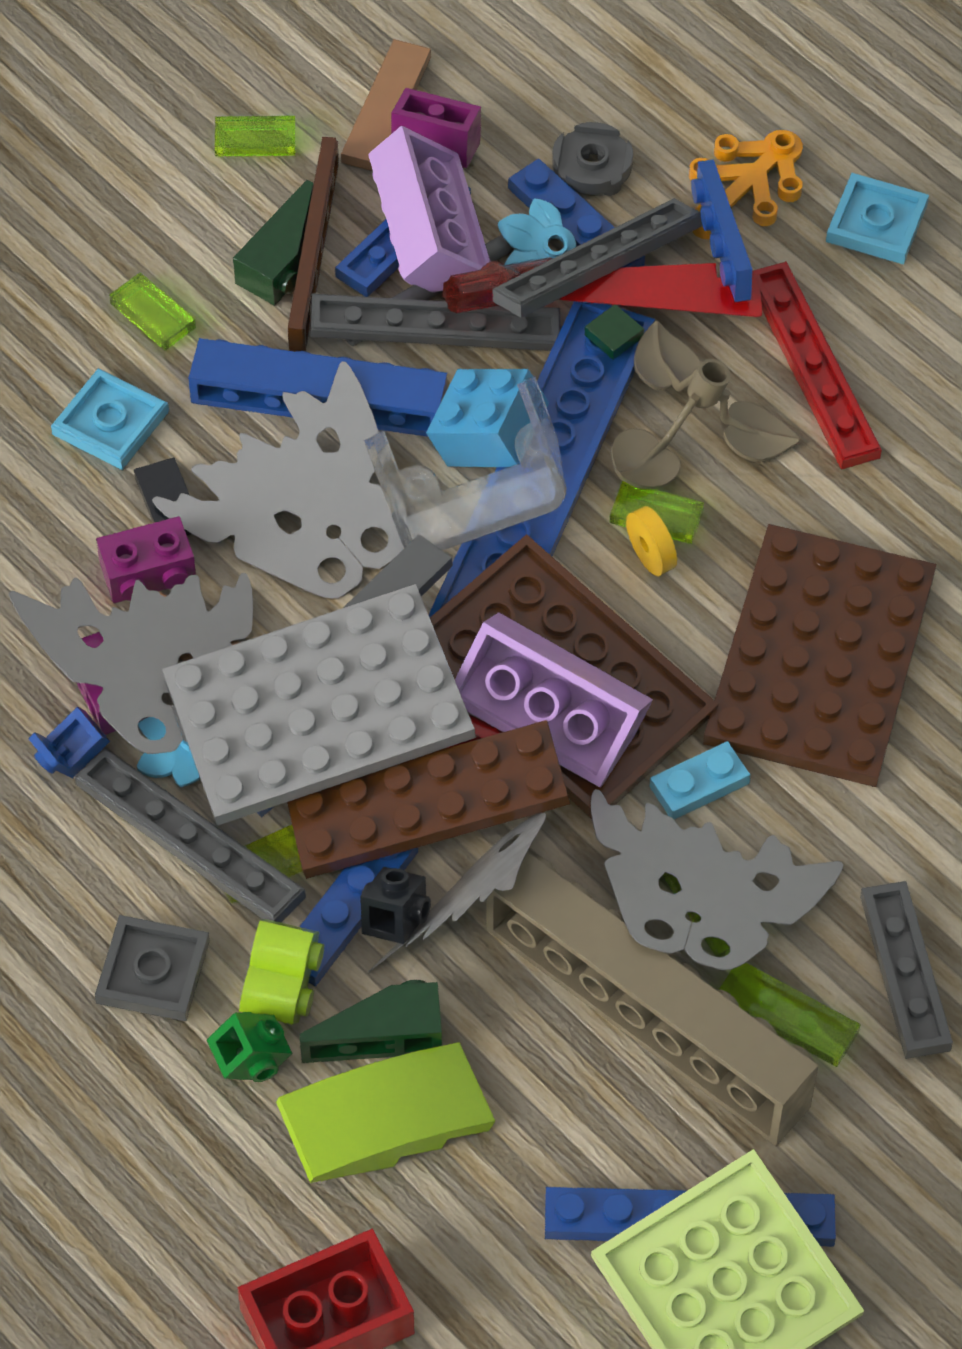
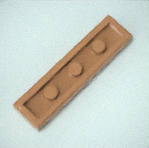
[341,39,431,171]

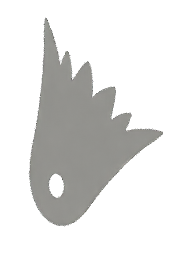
[368,812,546,972]

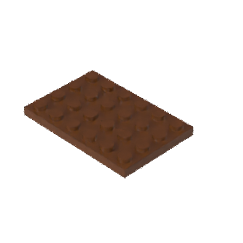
[703,524,937,787]
[430,534,719,819]

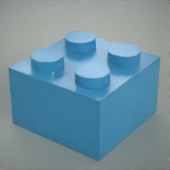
[426,369,549,468]

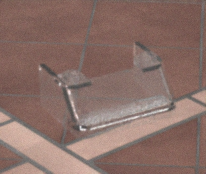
[364,376,566,550]

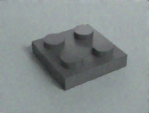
[95,915,210,1022]

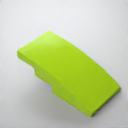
[276,1042,495,1183]

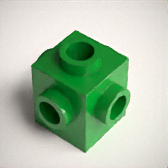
[206,1012,293,1082]

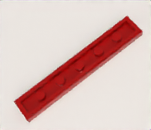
[752,261,882,470]

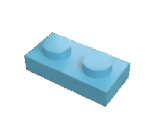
[649,741,750,820]

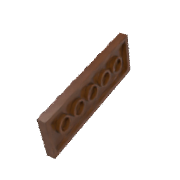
[287,720,570,879]

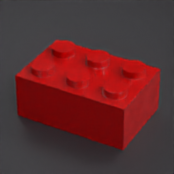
[237,1228,415,1349]

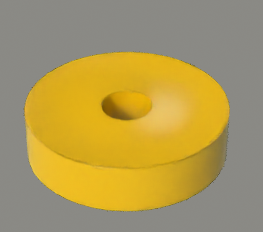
[626,506,677,576]

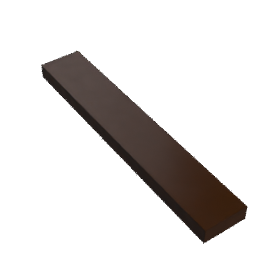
[288,137,339,352]

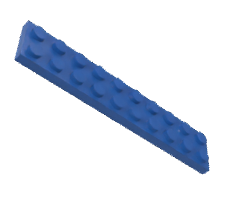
[429,301,655,618]

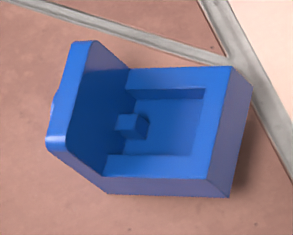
[28,707,110,779]

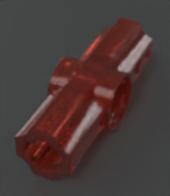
[443,257,553,313]

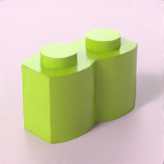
[239,919,324,1025]

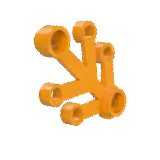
[689,130,803,240]

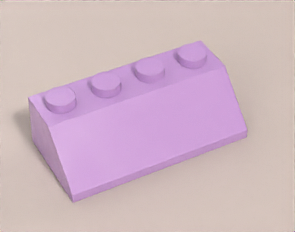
[368,125,495,293]
[455,612,653,787]

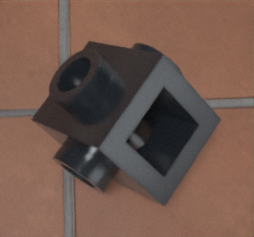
[360,867,431,944]

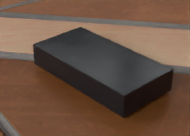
[134,457,192,536]

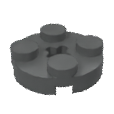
[552,122,633,196]

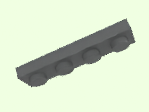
[860,881,953,1059]

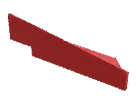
[560,263,762,317]

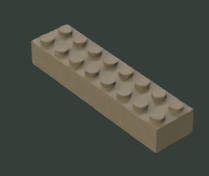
[486,851,818,1146]

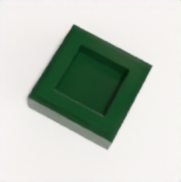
[584,304,644,360]

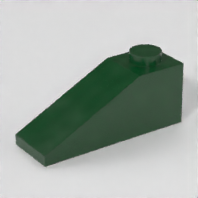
[233,180,314,306]
[299,980,442,1063]

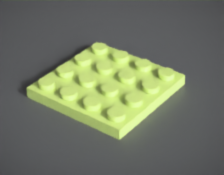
[591,1149,864,1349]

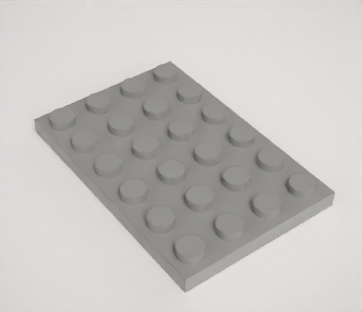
[162,584,476,826]

